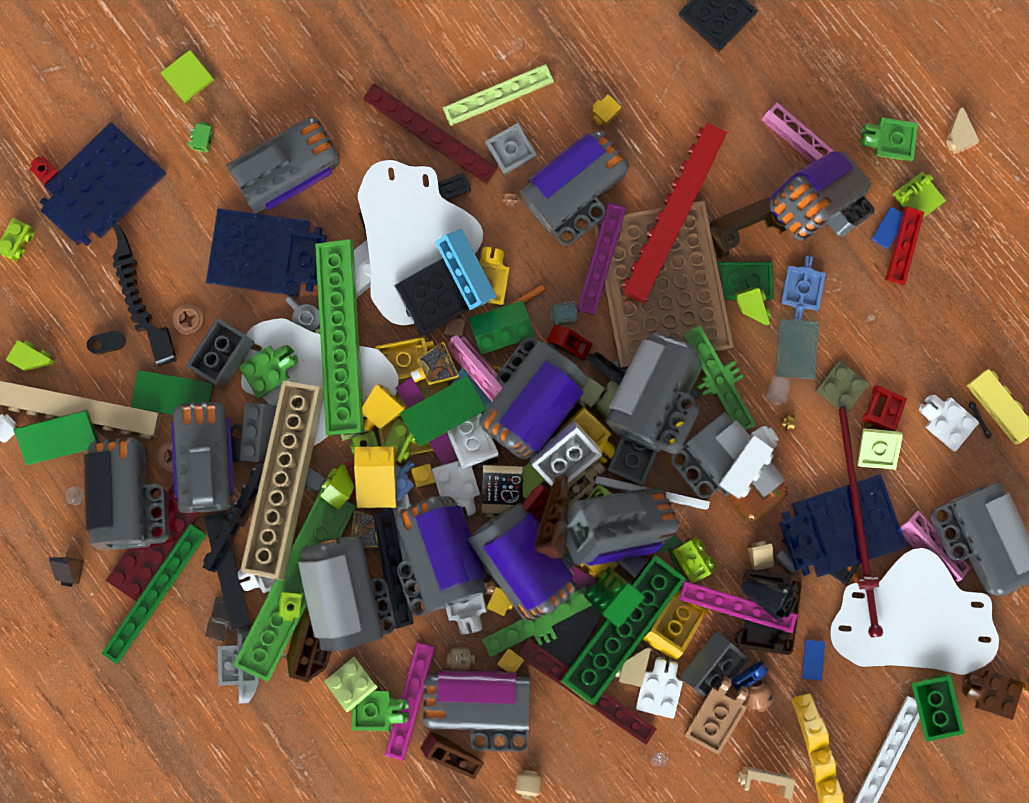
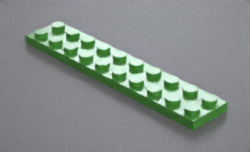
[315,239,364,436]
[233,489,356,682]

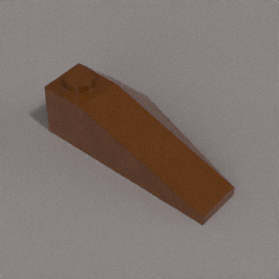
[534,475,568,559]

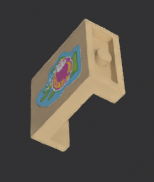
[737,766,795,800]

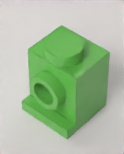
[187,121,214,153]

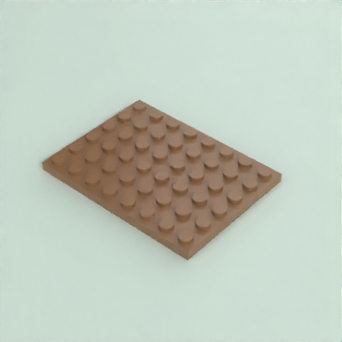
[593,201,734,369]

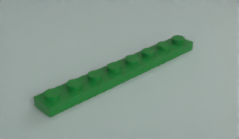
[101,524,207,664]

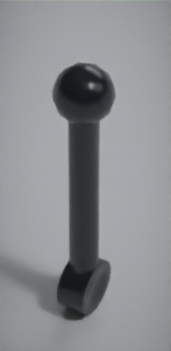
[969,402,992,438]

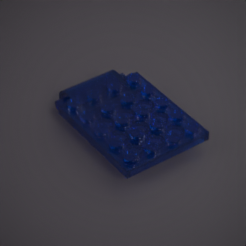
[40,122,166,246]
[206,208,327,297]
[778,474,907,577]

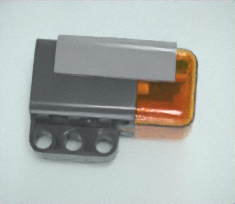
[670,412,788,522]

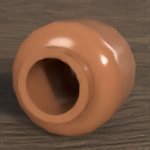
[747,681,773,712]

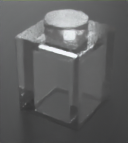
[765,374,792,405]

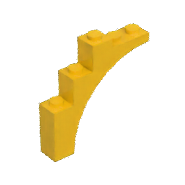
[792,693,843,803]

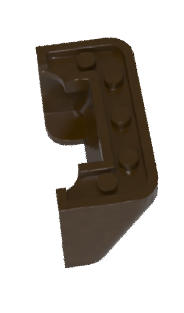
[709,197,789,259]
[735,570,802,655]

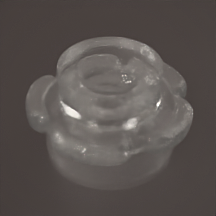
[65,486,84,505]
[650,752,669,767]

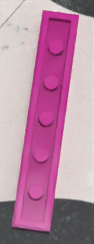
[679,581,798,633]
[385,641,436,761]

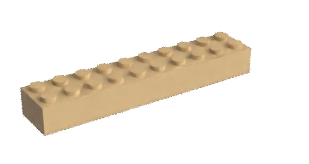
[240,380,324,581]

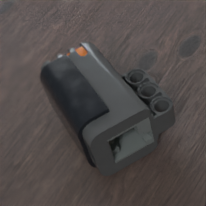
[84,438,170,551]

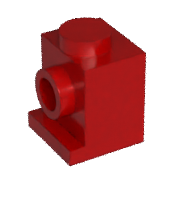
[30,156,62,188]

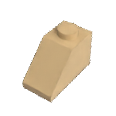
[946,108,979,155]
[615,647,651,687]

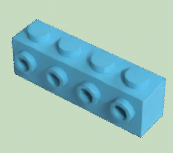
[435,229,497,310]

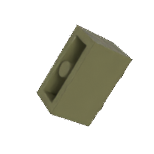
[576,377,605,411]

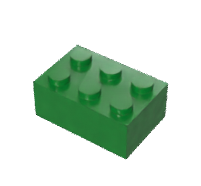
[584,567,645,628]

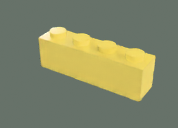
[966,369,1029,445]

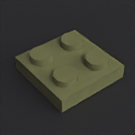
[815,361,869,413]

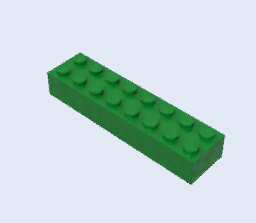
[559,555,686,705]

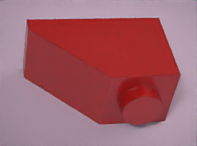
[546,324,593,361]

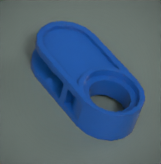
[731,661,769,691]

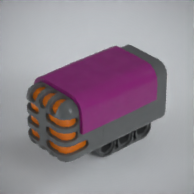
[422,669,530,752]

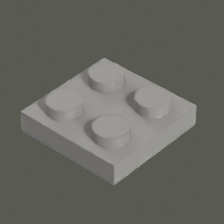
[485,123,537,175]

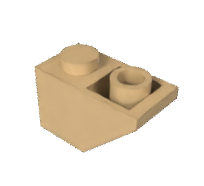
[747,541,774,571]

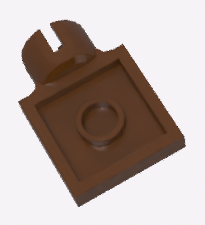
[962,670,1024,720]

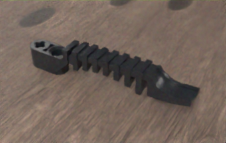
[112,223,177,366]

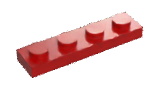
[885,206,924,285]

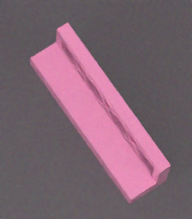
[762,103,834,163]
[446,335,503,401]
[897,510,971,583]

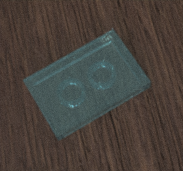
[776,319,819,380]

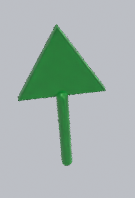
[657,535,683,576]

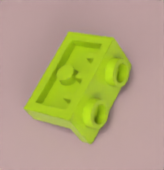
[0,218,35,262]
[383,418,415,463]
[672,537,716,584]

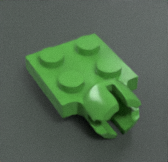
[860,117,918,162]
[239,345,298,399]
[352,691,409,731]

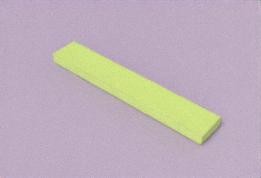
[443,64,554,126]

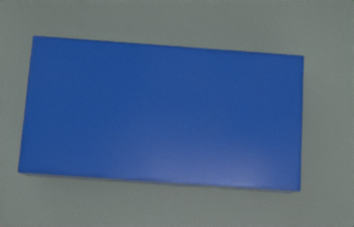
[871,207,903,249]
[801,639,825,681]

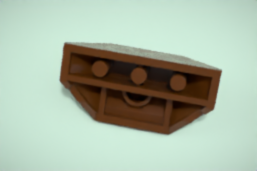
[286,606,332,683]

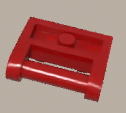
[862,385,907,431]

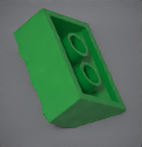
[468,300,535,355]
[911,674,965,742]

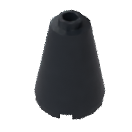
[741,576,798,622]

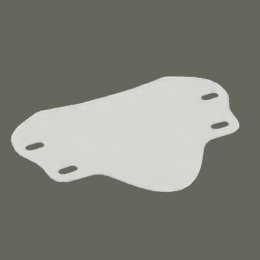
[358,160,483,325]
[241,318,399,446]
[831,548,999,675]

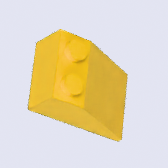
[355,447,397,508]
[643,589,708,661]

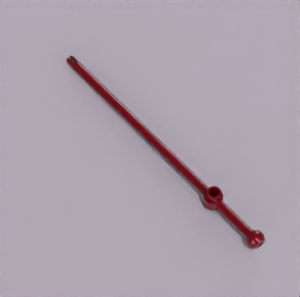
[839,407,884,638]

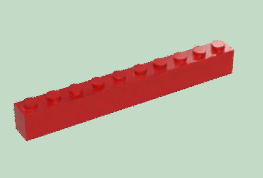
[622,123,727,304]

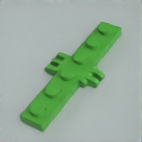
[683,325,756,431]
[482,586,592,657]

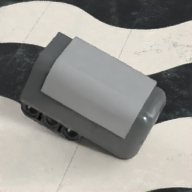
[606,332,703,453]
[930,481,1029,596]
[298,536,396,651]

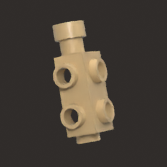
[567,460,605,509]

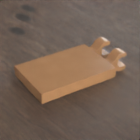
[684,676,749,755]

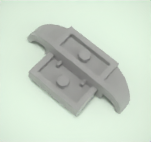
[217,626,259,704]

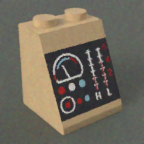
[482,465,522,518]

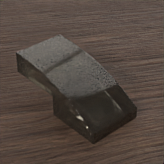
[205,597,230,641]

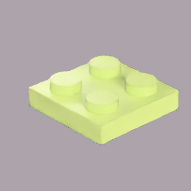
[857,428,903,470]
[324,657,377,712]

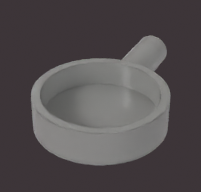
[286,295,320,332]

